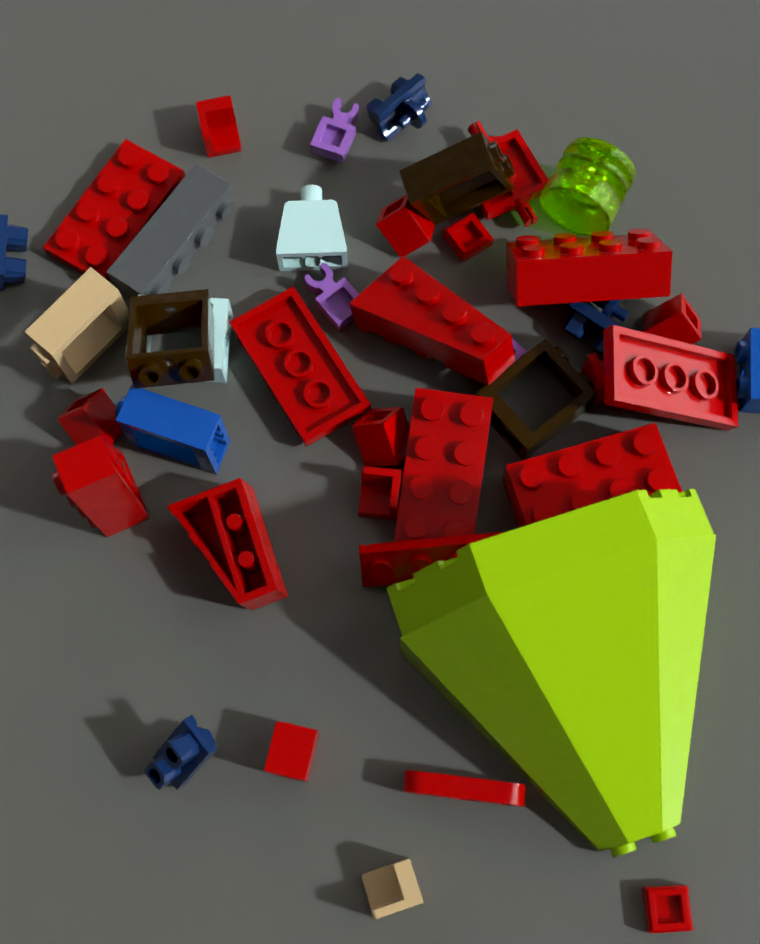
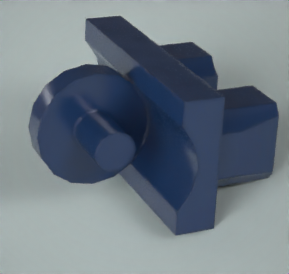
[366,73,432,142]
[0,214,28,291]
[563,300,630,356]
[144,715,217,790]

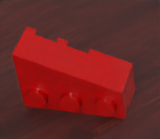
[167,477,289,610]

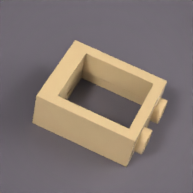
[24,267,129,384]

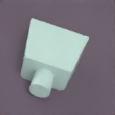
[276,185,348,271]

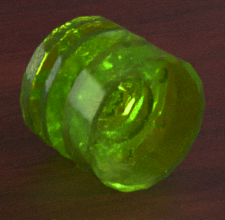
[539,137,637,237]

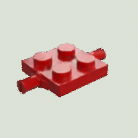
[467,121,552,227]

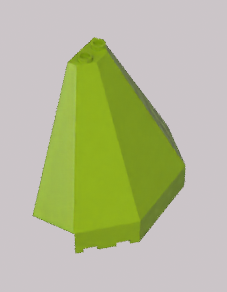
[386,489,716,857]

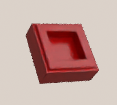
[443,212,494,263]
[642,885,693,934]

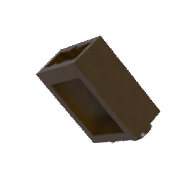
[399,132,515,225]
[126,289,214,389]
[476,338,597,460]

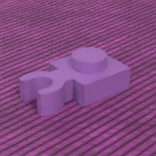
[310,98,359,163]
[305,263,359,331]

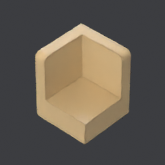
[362,858,424,920]

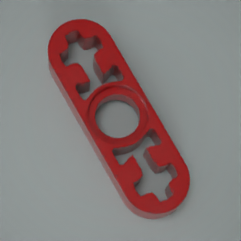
[402,770,526,807]

